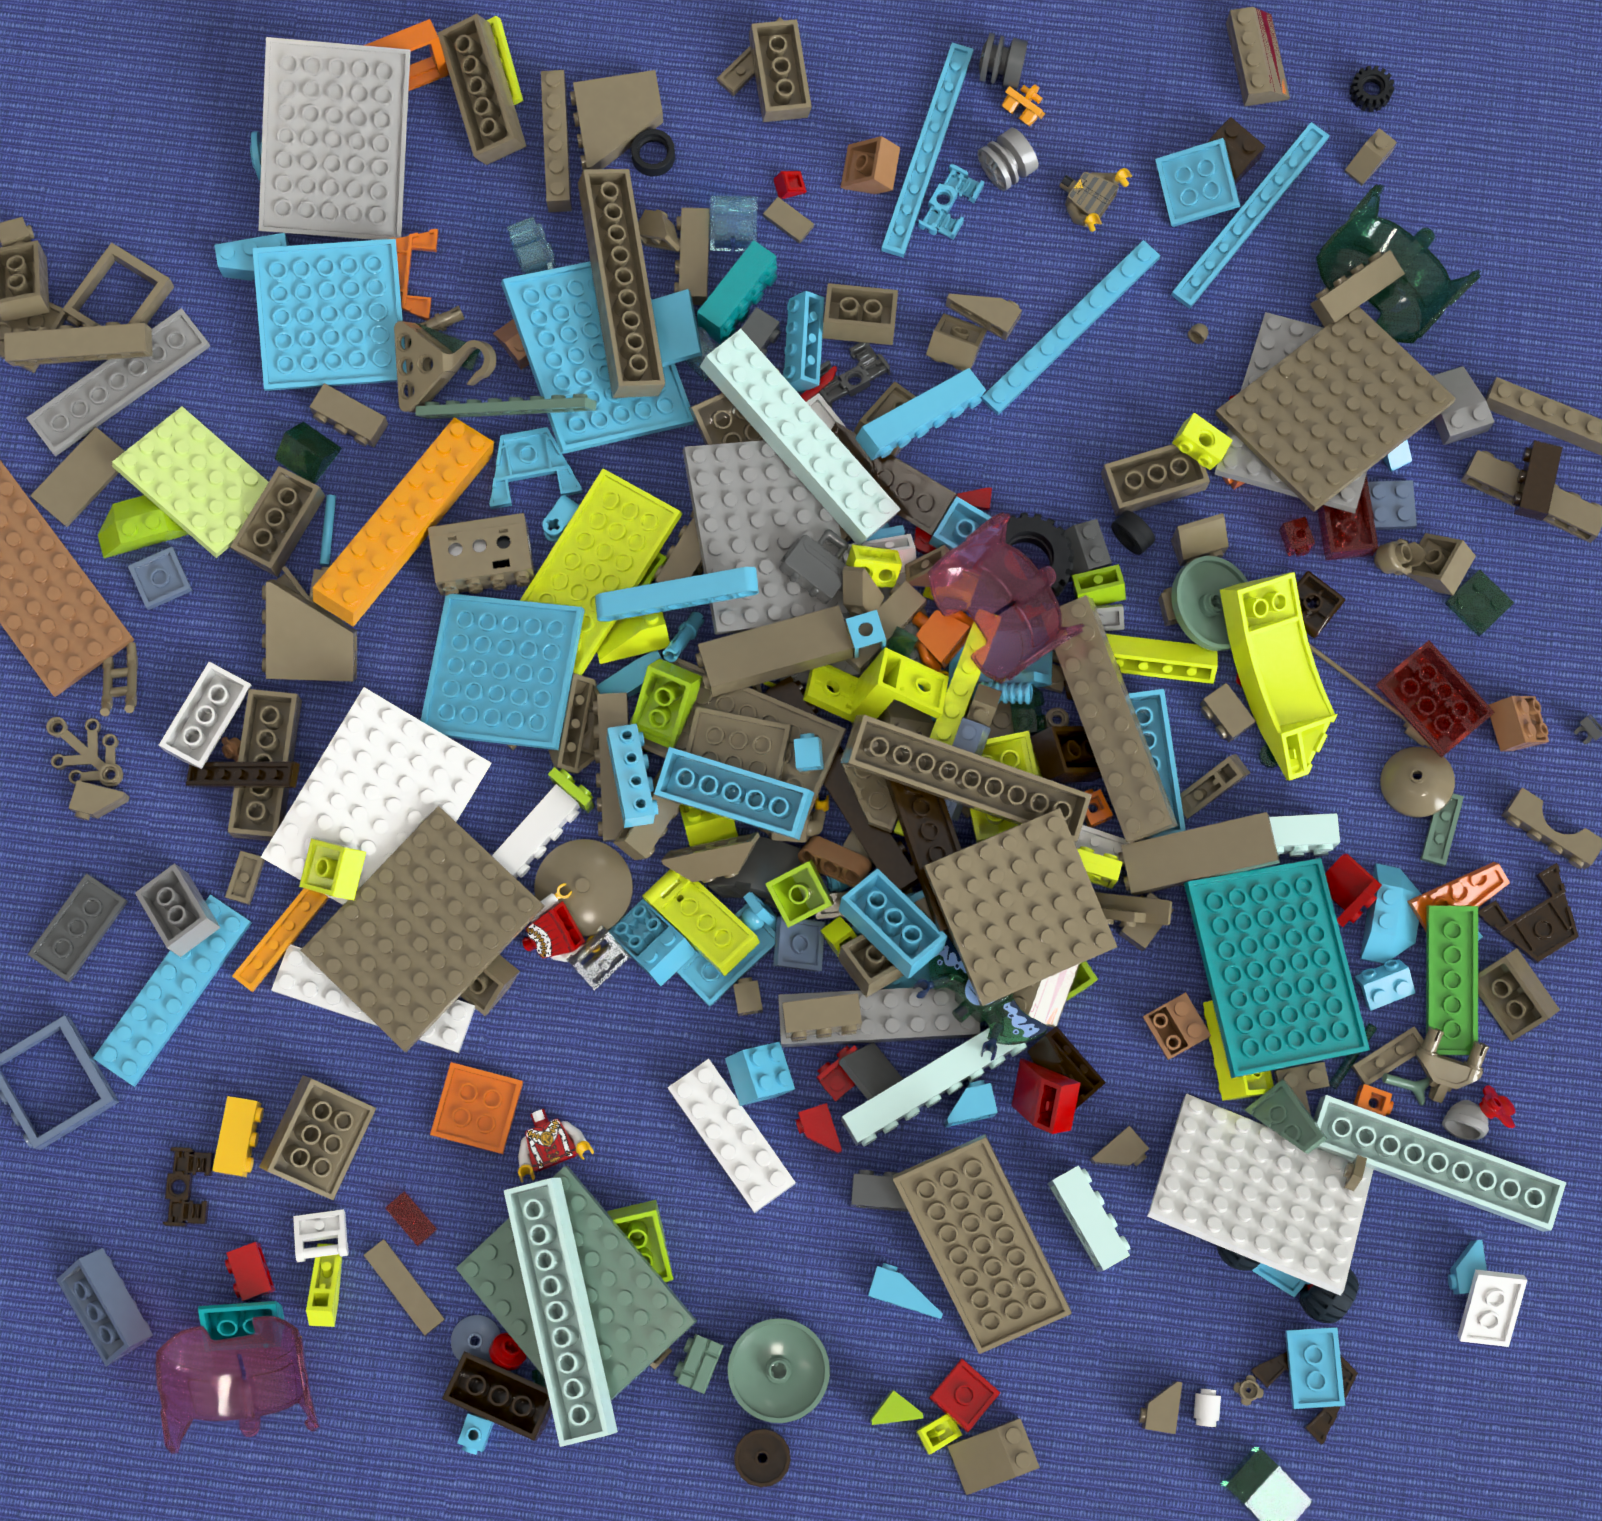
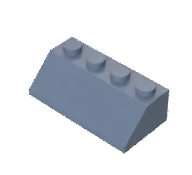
[56,1248,153,1367]

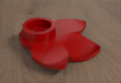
[1479,1085,1515,1128]

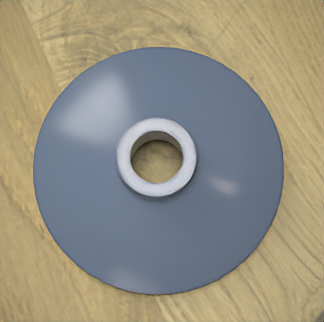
[451,1315,501,1362]

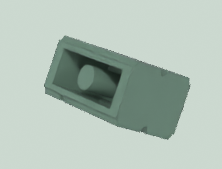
[674,1334,724,1394]

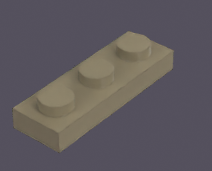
[1351,1026,1424,1085]

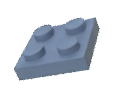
[1364,480,1417,530]
[128,547,193,610]
[773,916,825,972]

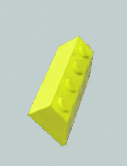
[1203,1000,1274,1101]

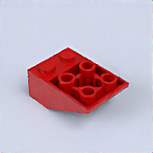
[1011,1058,1080,1134]

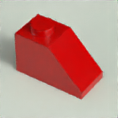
[795,1103,842,1154]

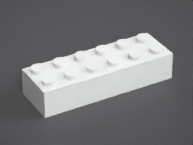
[668,1059,796,1213]

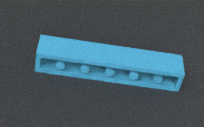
[855,368,986,460]

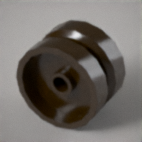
[734,1428,791,1488]

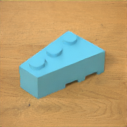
[215,233,290,281]

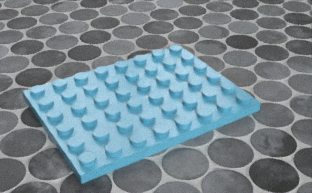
[501,261,694,454]

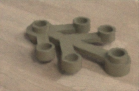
[46,717,123,787]

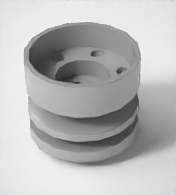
[977,127,1039,191]

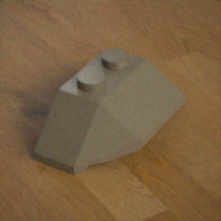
[548,673,600,774]
[661,832,760,883]

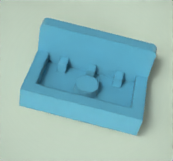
[1355,959,1415,1011]

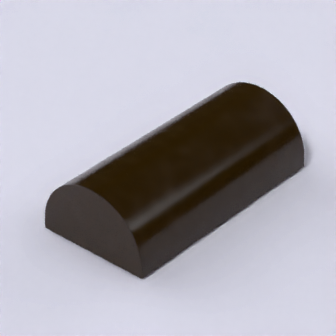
[442,1351,552,1441]

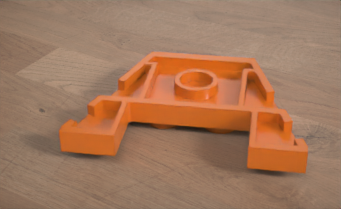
[390,229,439,320]

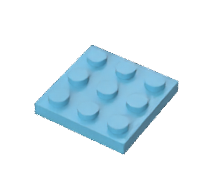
[1155,138,1241,227]

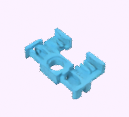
[918,164,984,240]

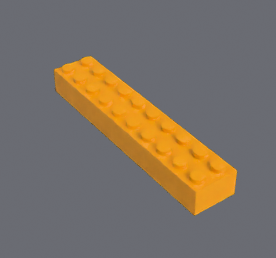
[313,417,494,627]

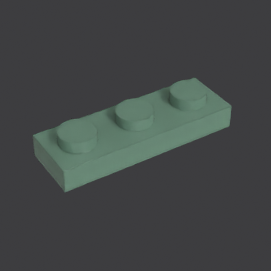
[1420,793,1464,867]

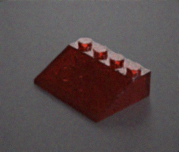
[1376,640,1495,758]

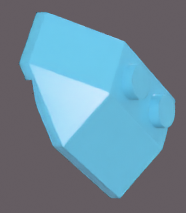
[1360,863,1422,964]

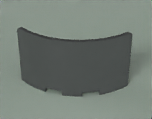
[708,835,820,909]

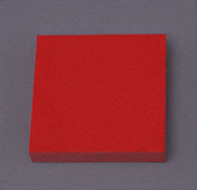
[929,1359,1000,1432]

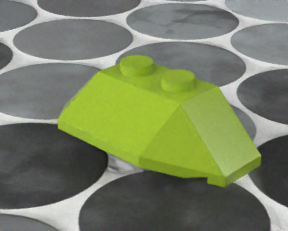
[98,495,189,559]

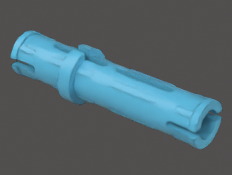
[662,612,704,662]

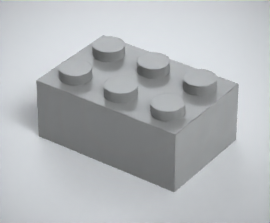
[135,863,221,957]

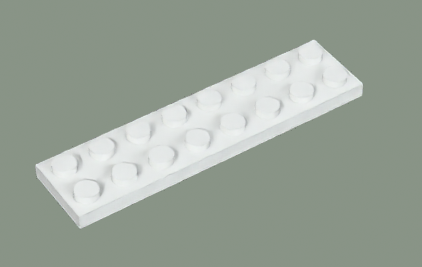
[272,944,475,1053]

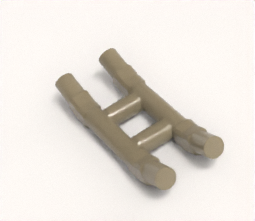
[100,642,138,716]

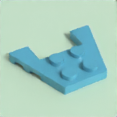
[489,427,582,509]

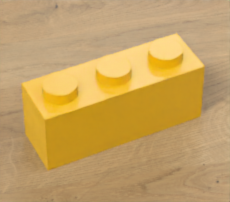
[212,1096,264,1178]

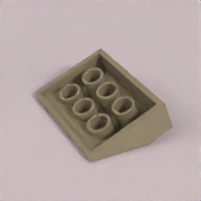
[689,368,780,445]
[259,1075,376,1200]

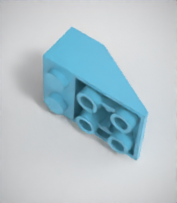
[607,899,696,986]

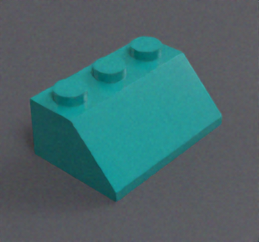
[198,1301,285,1350]

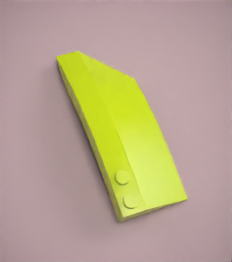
[1220,572,1338,781]

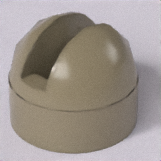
[1188,323,1209,344]

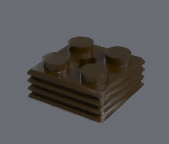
[1297,571,1345,638]

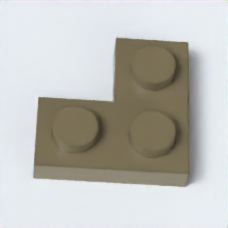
[1274,1062,1330,1115]

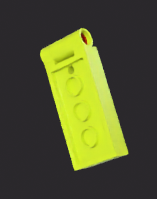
[1077,846,1123,889]
[642,869,760,977]

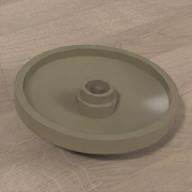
[534,839,633,937]

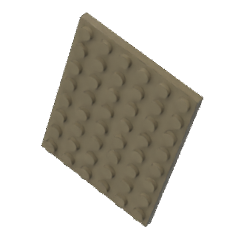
[1215,306,1456,512]
[300,806,545,1052]

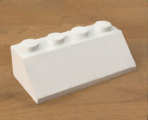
[159,662,252,769]

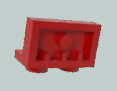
[816,1045,858,1102]

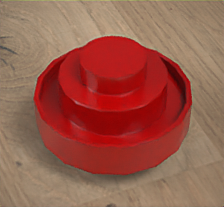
[489,1333,526,1370]

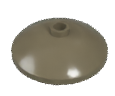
[1380,747,1455,817]

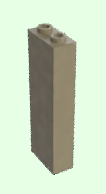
[695,605,853,697]
[1118,812,1280,896]

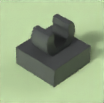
[1574,714,1602,744]

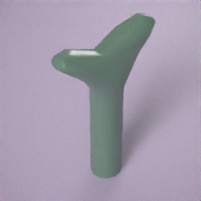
[1382,1073,1430,1106]

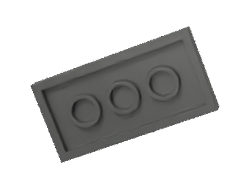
[27,873,128,983]

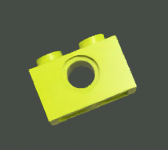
[1172,413,1233,470]

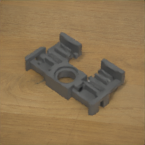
[819,342,891,408]

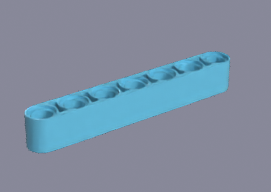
[595,567,759,622]

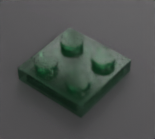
[1445,569,1514,637]

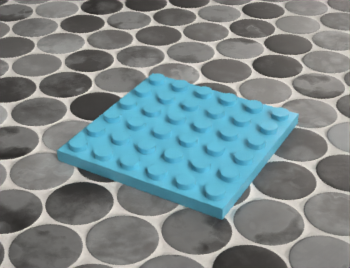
[252,239,407,391]
[421,594,585,750]

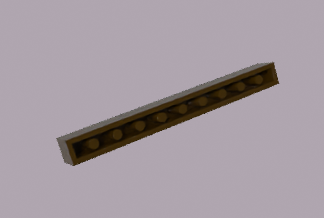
[766,676,920,893]

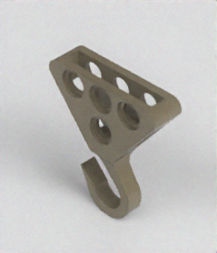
[394,321,496,413]

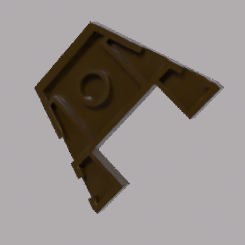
[1478,863,1579,963]
[1250,1351,1358,1445]

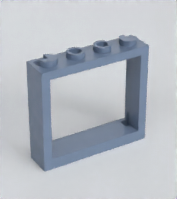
[0,1015,119,1150]

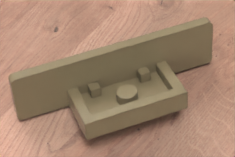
[1095,892,1172,927]

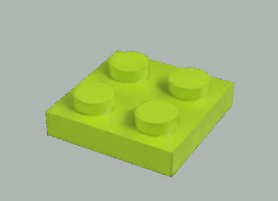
[548,767,595,814]

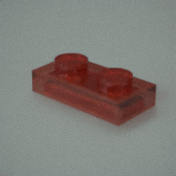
[385,1191,438,1247]

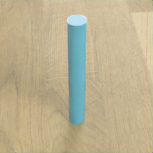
[320,495,336,566]

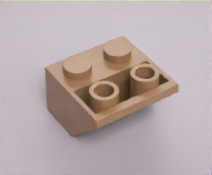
[1487,696,1549,751]
[1143,992,1211,1060]

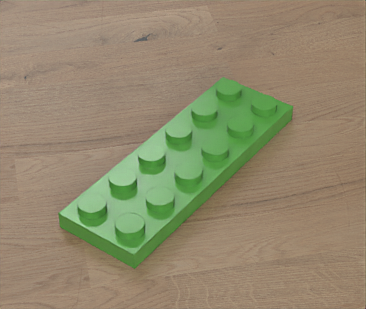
[1426,905,1478,1055]

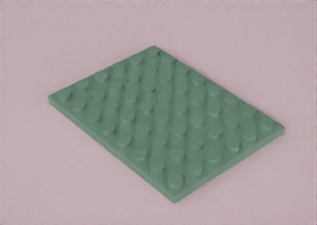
[456,1166,697,1401]

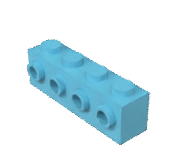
[783,291,825,393]
[606,724,658,828]

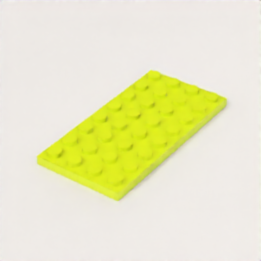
[520,469,683,675]

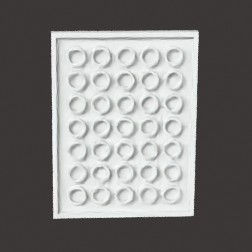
[261,687,491,905]
[1147,1094,1374,1296]

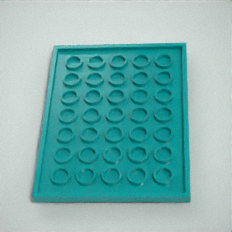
[1184,858,1370,1078]

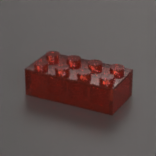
[1317,475,1378,561]

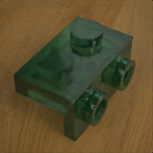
[1010,684,1047,736]

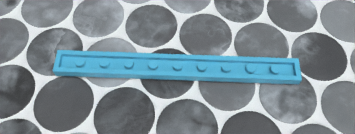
[881,43,974,258]
[1171,122,1330,309]
[981,240,1160,415]

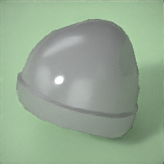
[1442,1100,1489,1140]

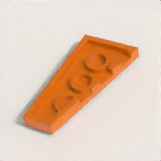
[1407,862,1510,931]

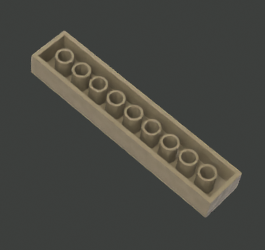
[578,169,665,398]
[1042,595,1178,843]
[841,715,1092,842]

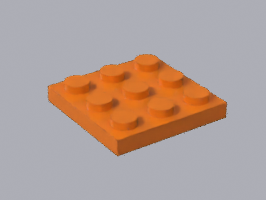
[430,1062,523,1154]

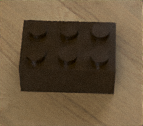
[1030,726,1102,783]

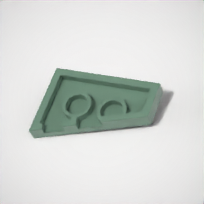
[1245,1079,1327,1154]

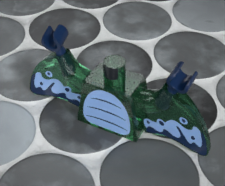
[913,936,1047,1061]

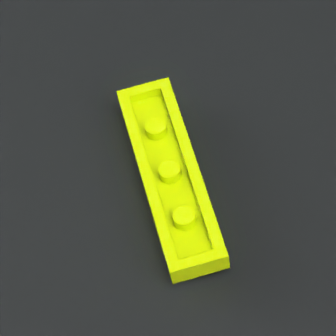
[487,16,523,105]

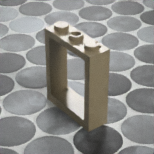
[62,242,174,328]

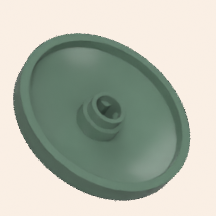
[1171,556,1248,651]
[728,1318,830,1423]

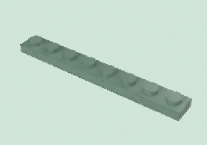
[415,394,596,419]

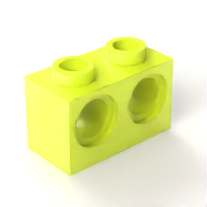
[846,545,902,588]

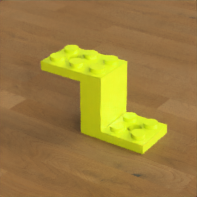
[803,647,949,723]

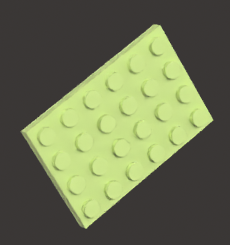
[112,406,269,558]

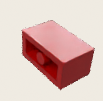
[225,1242,276,1302]

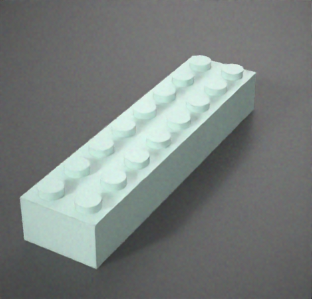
[841,1017,1030,1147]

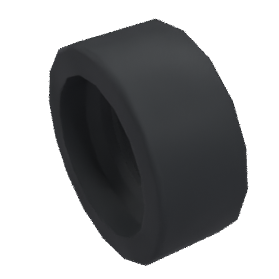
[631,129,675,177]

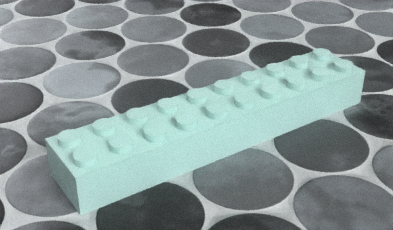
[700,329,901,546]
[1314,1095,1566,1232]
[504,1178,618,1447]

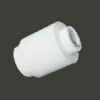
[1194,1389,1221,1427]

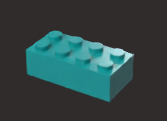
[697,240,777,345]

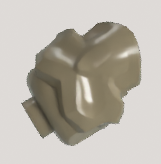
[1374,538,1427,575]

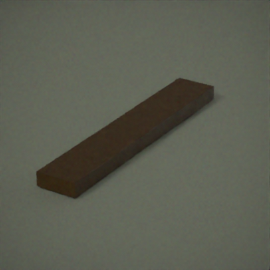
[186,762,300,788]

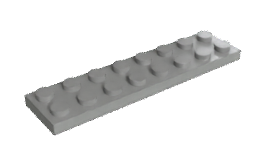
[26,308,211,457]

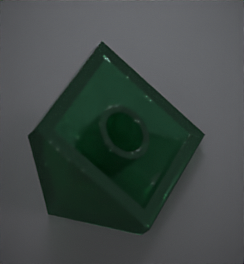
[275,422,342,484]

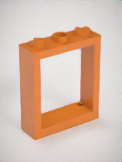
[364,19,449,92]

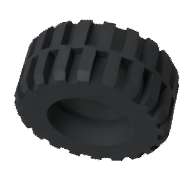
[980,513,1074,610]

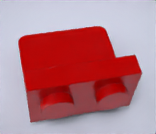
[1325,854,1382,927]

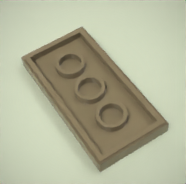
[30,427,125,527]

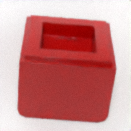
[774,171,807,199]

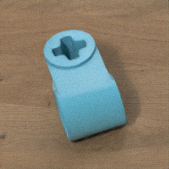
[542,495,579,543]

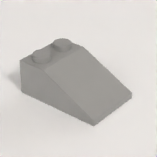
[1433,366,1494,445]

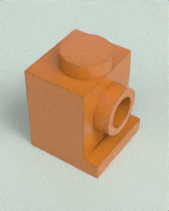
[1085,789,1113,828]
[1353,1084,1394,1116]

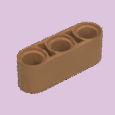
[798,836,872,887]

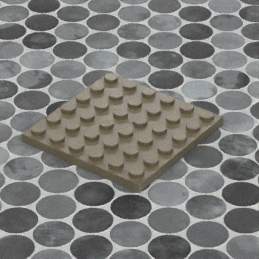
[923,808,1117,1006]

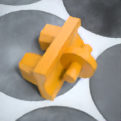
[1002,84,1045,127]

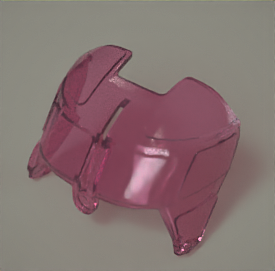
[928,512,1085,684]
[156,1316,320,1454]

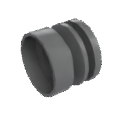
[979,33,1028,89]

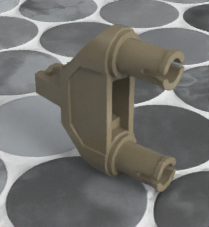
[1415,1026,1489,1103]

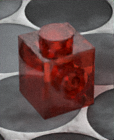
[1279,516,1315,557]

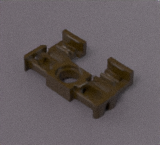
[163,1147,214,1227]

